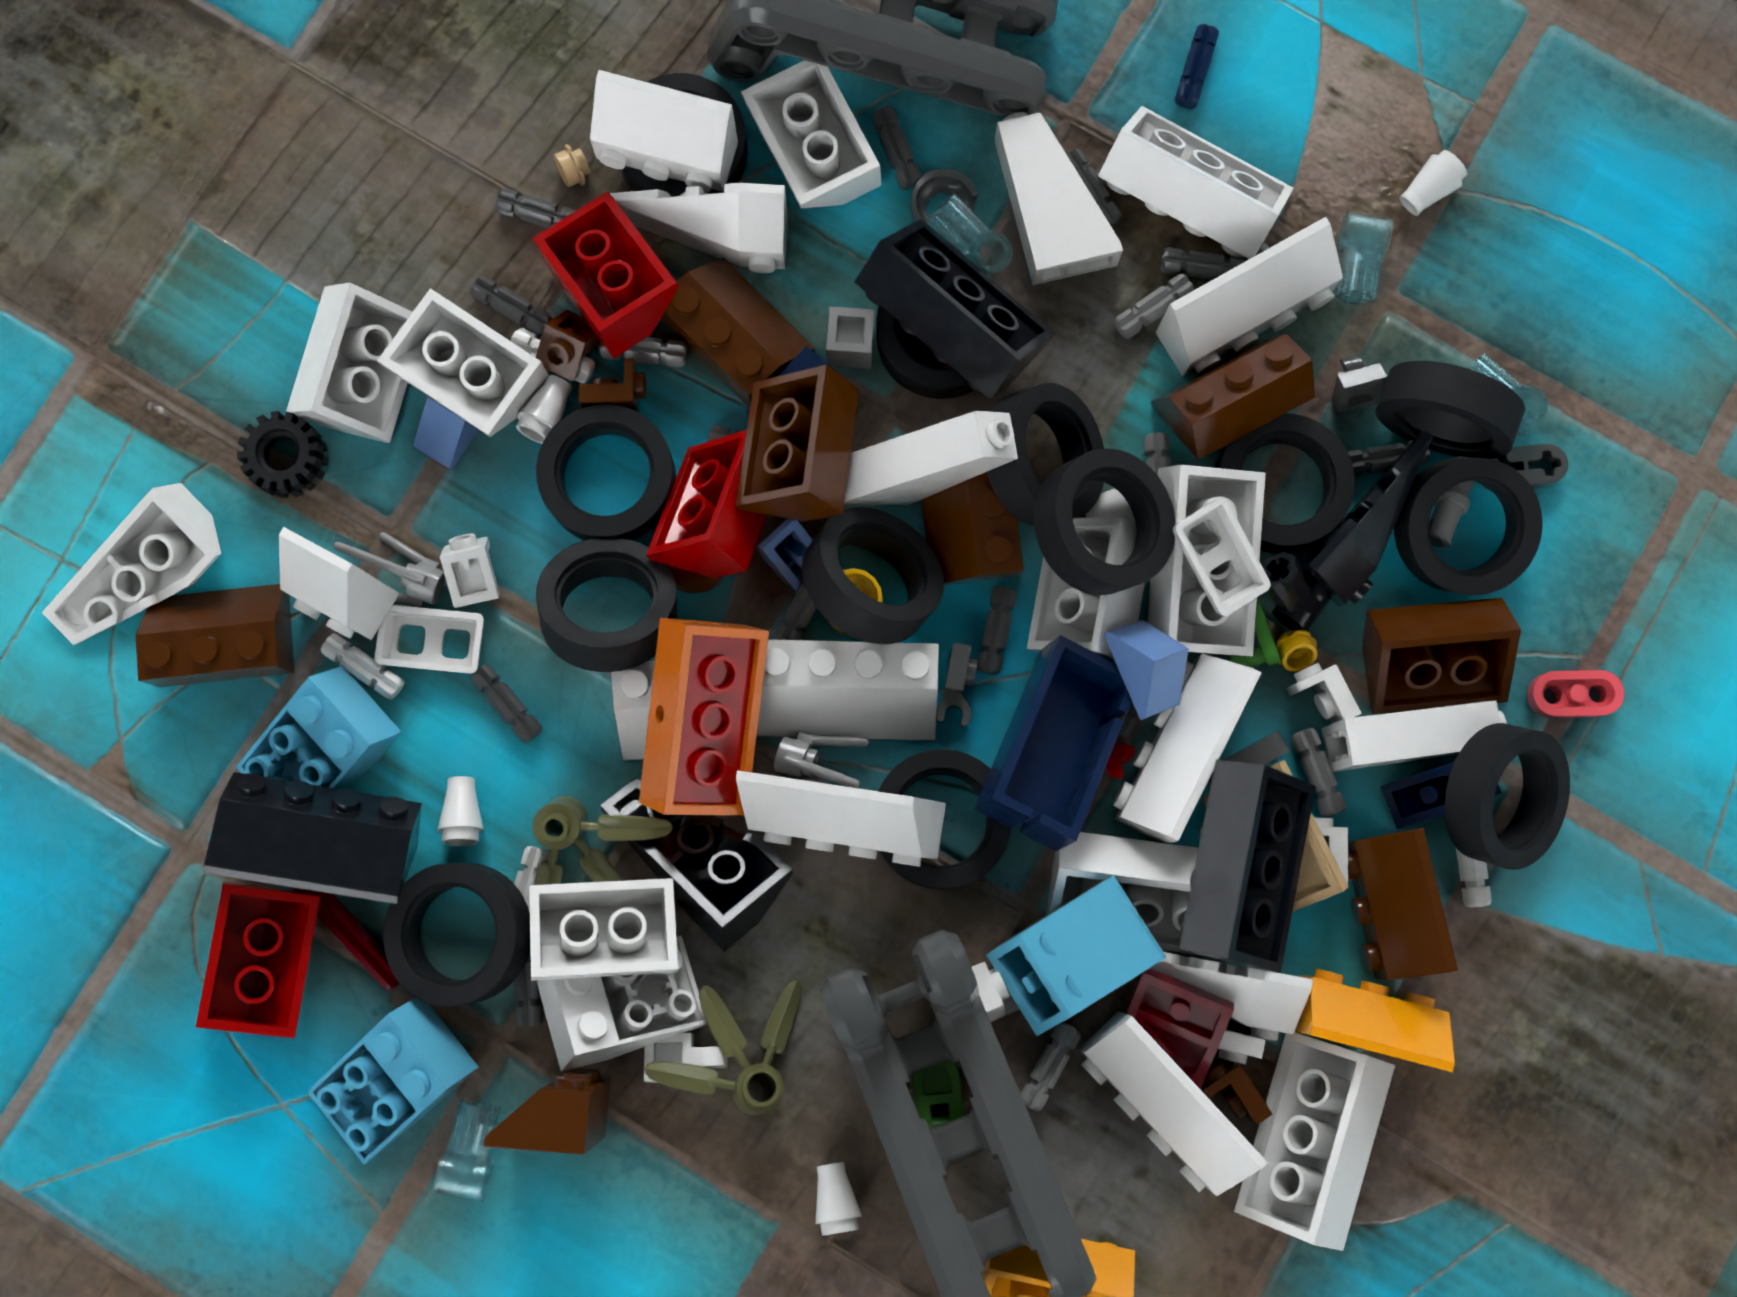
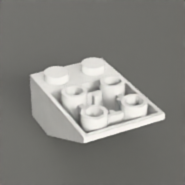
[537,936,708,1072]

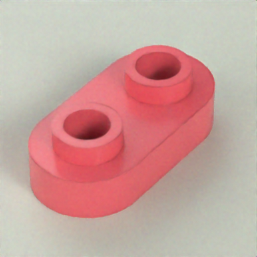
[1527,670,1624,718]

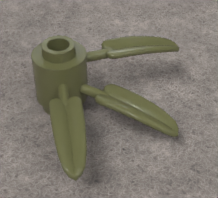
[533,796,673,885]
[644,981,801,1115]

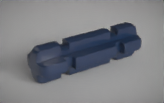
[1174,24,1219,109]

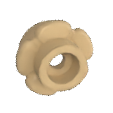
[553,144,591,188]

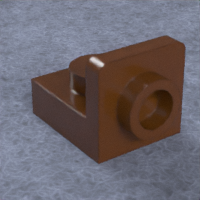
[536,309,600,381]
[579,358,646,413]
[1200,1060,1273,1125]

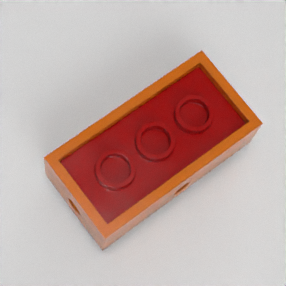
[639,618,769,816]

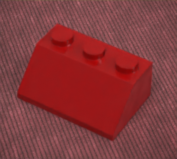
[532,191,679,359]
[646,430,766,578]
[195,882,321,1039]

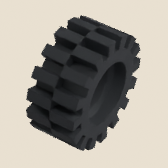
[237,411,329,498]

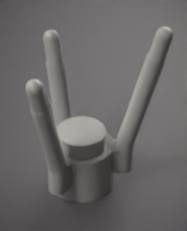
[333,532,446,608]
[774,731,869,788]

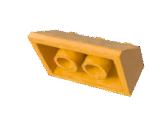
[1295,969,1455,1072]
[983,1239,1135,1297]

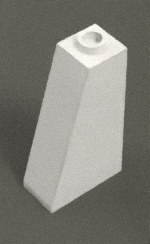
[994,112,1123,285]
[844,411,1018,505]
[1321,700,1507,772]

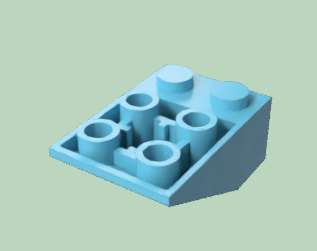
[236,666,402,790]
[986,875,1166,1036]
[307,997,479,1165]

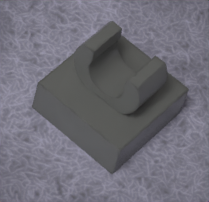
[1331,354,1387,414]

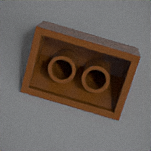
[661,258,815,407]
[1151,334,1315,460]
[735,364,859,521]
[921,472,1024,586]
[136,584,294,688]
[1362,597,1521,715]
[1348,828,1458,980]
[484,1068,611,1155]

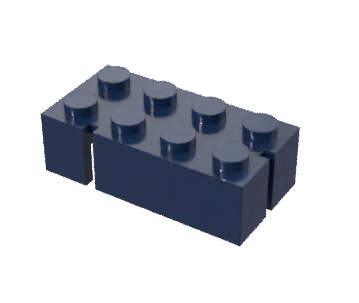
[974,635,1132,851]

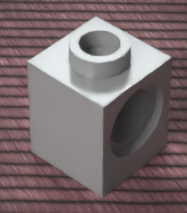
[826,306,875,369]

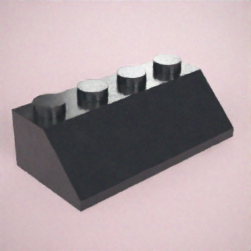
[854,219,1055,400]
[1179,760,1316,973]
[203,772,422,904]

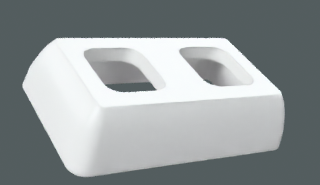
[1173,497,1271,616]
[374,605,484,674]

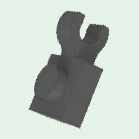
[936,643,978,728]

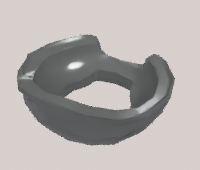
[910,168,978,238]

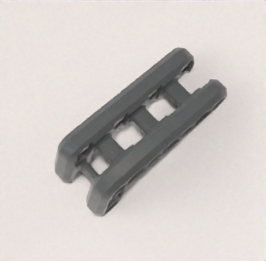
[707,0,1058,117]
[820,930,1097,1297]

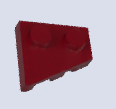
[1126,968,1234,1089]

